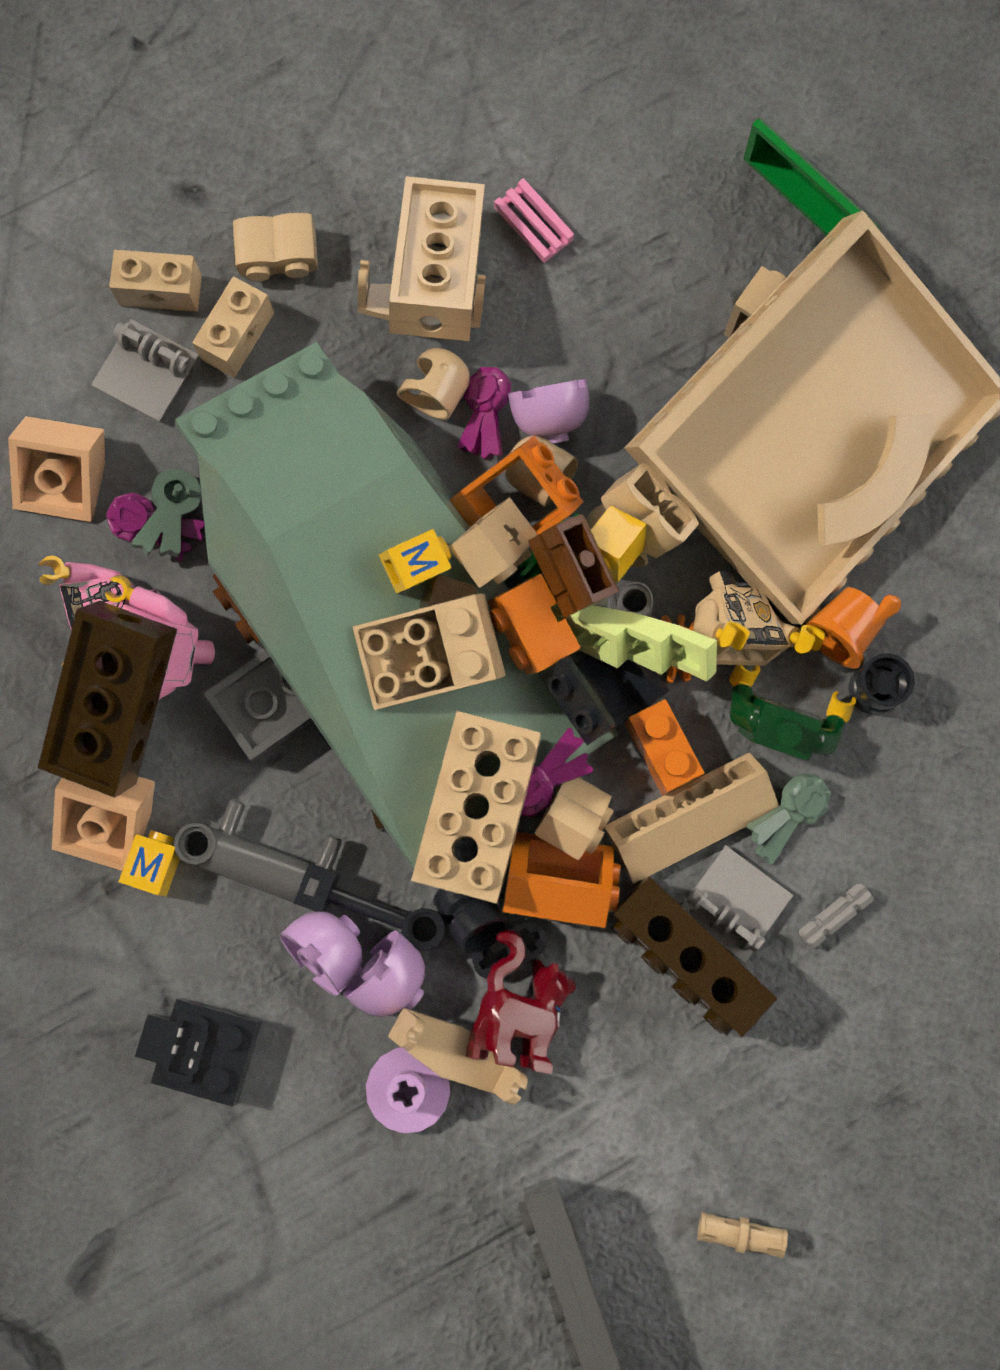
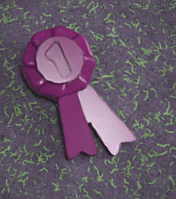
[457,367,511,461]
[106,492,205,563]
[521,727,594,817]

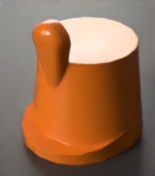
[805,587,901,669]

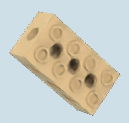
[389,176,485,341]
[411,711,541,904]

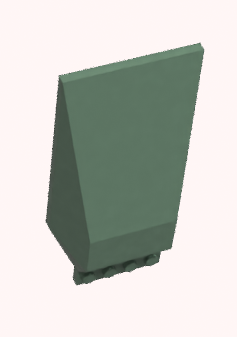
[175,342,619,871]

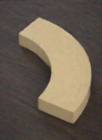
[817,414,933,545]

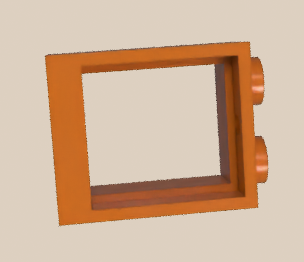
[449,435,584,535]
[503,832,621,928]

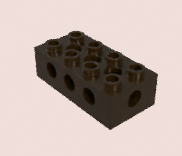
[38,601,177,798]
[608,876,778,1037]

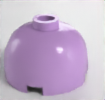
[508,379,590,443]
[280,911,363,996]
[343,931,425,1017]

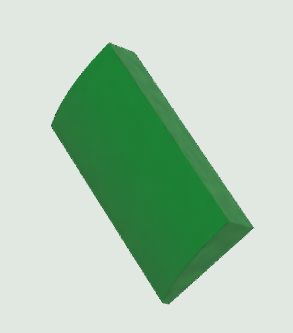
[743,118,881,236]

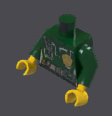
[729,665,856,761]

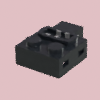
[135,998,262,1107]

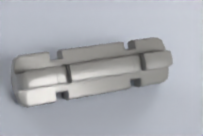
[799,884,873,948]

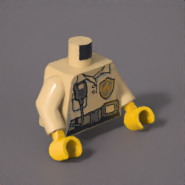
[693,570,825,666]

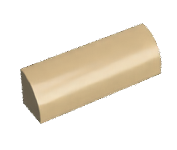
[604,752,779,884]

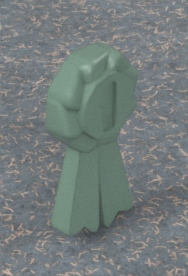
[131,468,202,558]
[746,774,831,865]

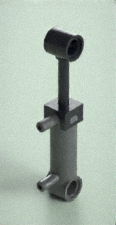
[174,799,446,951]

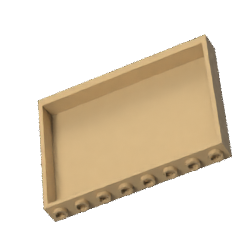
[624,211,1000,625]

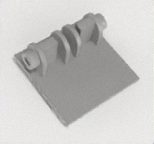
[91,319,199,422]
[681,845,793,963]

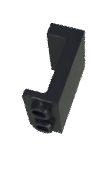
[539,651,670,746]

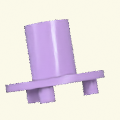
[366,1047,450,1133]

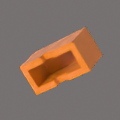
[487,574,581,675]
[625,699,704,796]

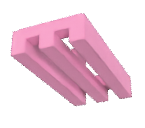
[494,178,574,263]

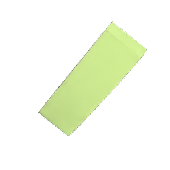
[550,601,717,682]

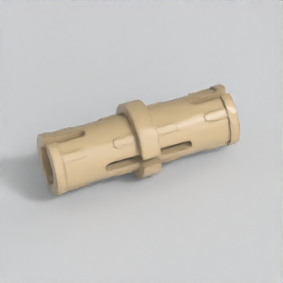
[697,1212,788,1258]

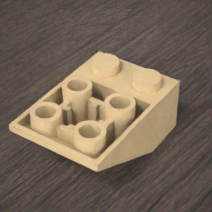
[352,594,506,710]

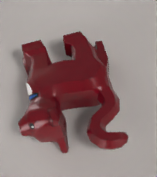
[465,929,576,1074]

